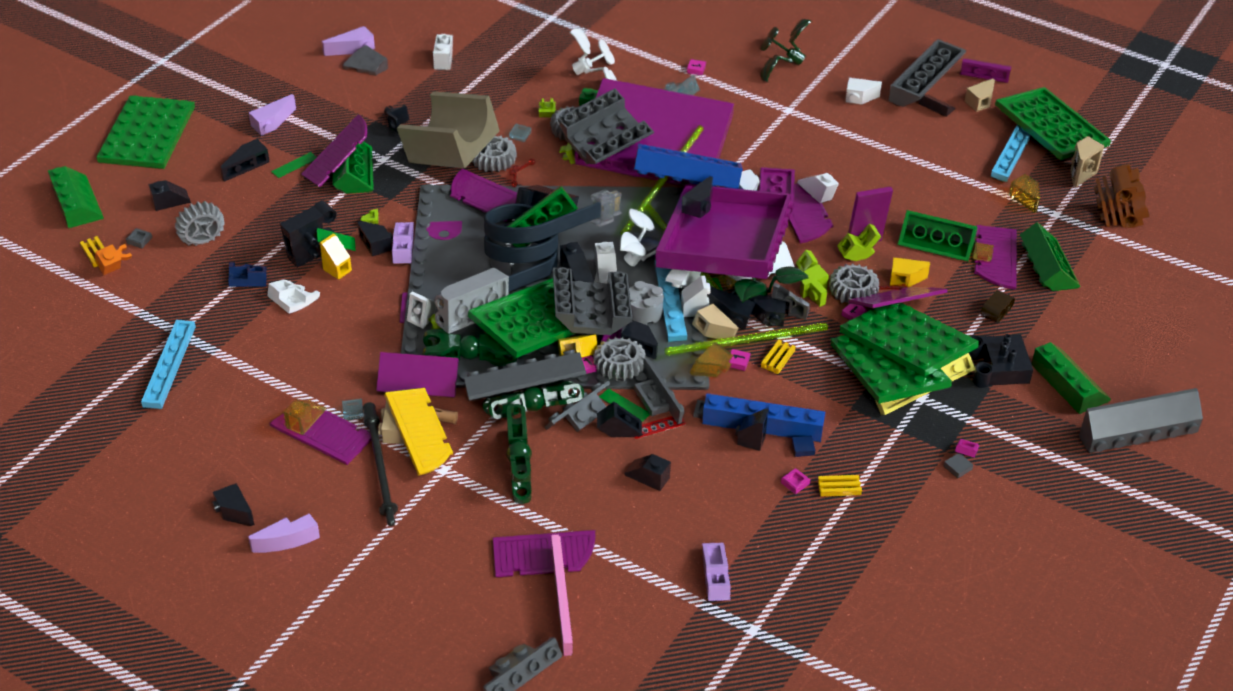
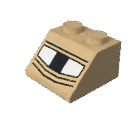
[1071,136,1104,187]

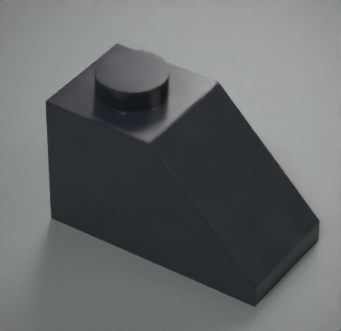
[148,180,191,211]
[357,221,393,257]
[748,295,786,327]
[621,320,658,359]
[597,402,642,437]
[735,409,769,451]
[624,454,671,491]
[211,483,254,526]

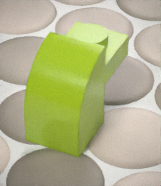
[837,224,881,261]
[800,264,829,307]

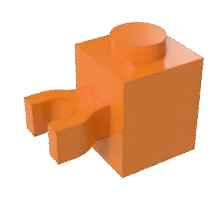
[95,244,132,275]

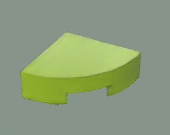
[360,209,379,225]

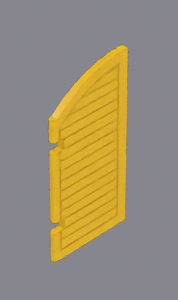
[384,388,453,476]

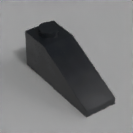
[220,139,270,182]
[682,176,713,218]
[560,242,595,283]
[707,286,755,330]

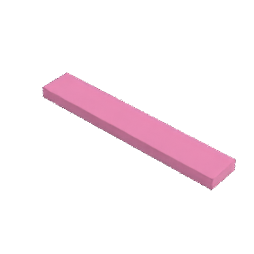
[551,534,572,656]

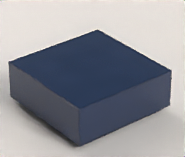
[791,436,816,457]

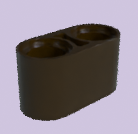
[981,290,1015,323]

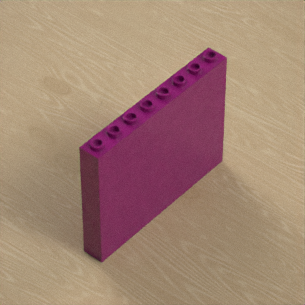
[575,78,734,186]
[656,184,794,279]

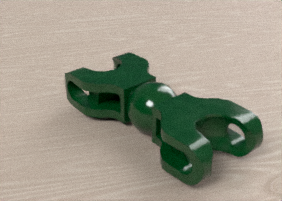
[422,329,517,366]
[482,380,584,419]
[506,404,532,504]

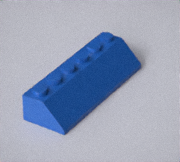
[634,143,743,189]
[702,393,826,442]

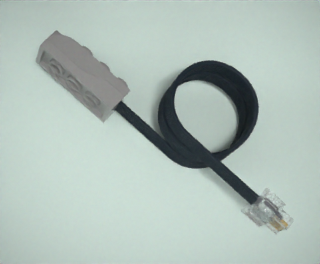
[435,190,622,334]

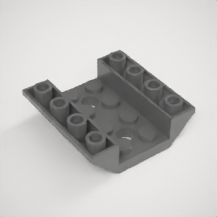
[558,88,654,164]
[552,267,633,335]

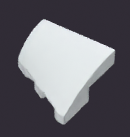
[268,280,320,313]

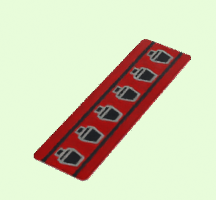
[634,416,686,439]

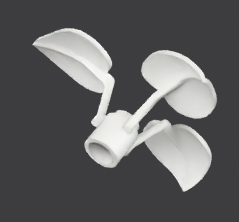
[569,29,617,81]
[620,209,656,267]

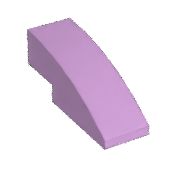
[392,222,414,263]
[248,514,320,553]
[702,543,730,601]

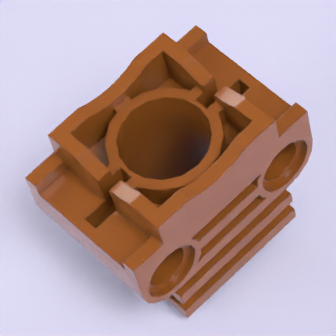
[1093,163,1150,228]

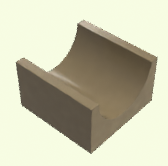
[397,91,500,168]

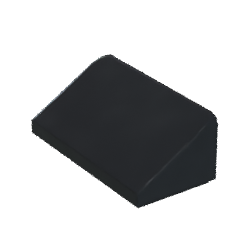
[919,94,956,117]

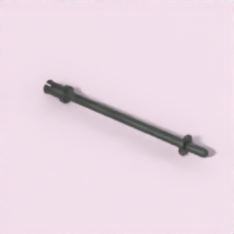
[363,402,398,527]

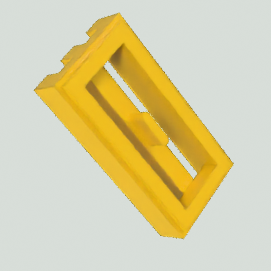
[80,236,105,267]
[761,339,796,374]
[818,475,862,497]

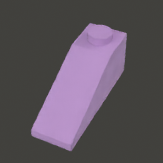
[322,26,375,56]
[249,94,296,136]

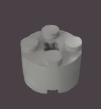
[629,281,664,325]

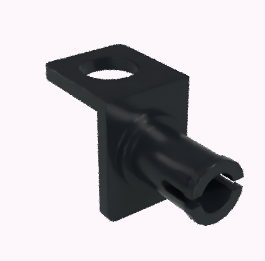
[384,105,409,133]

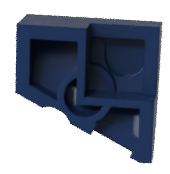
[229,262,267,287]

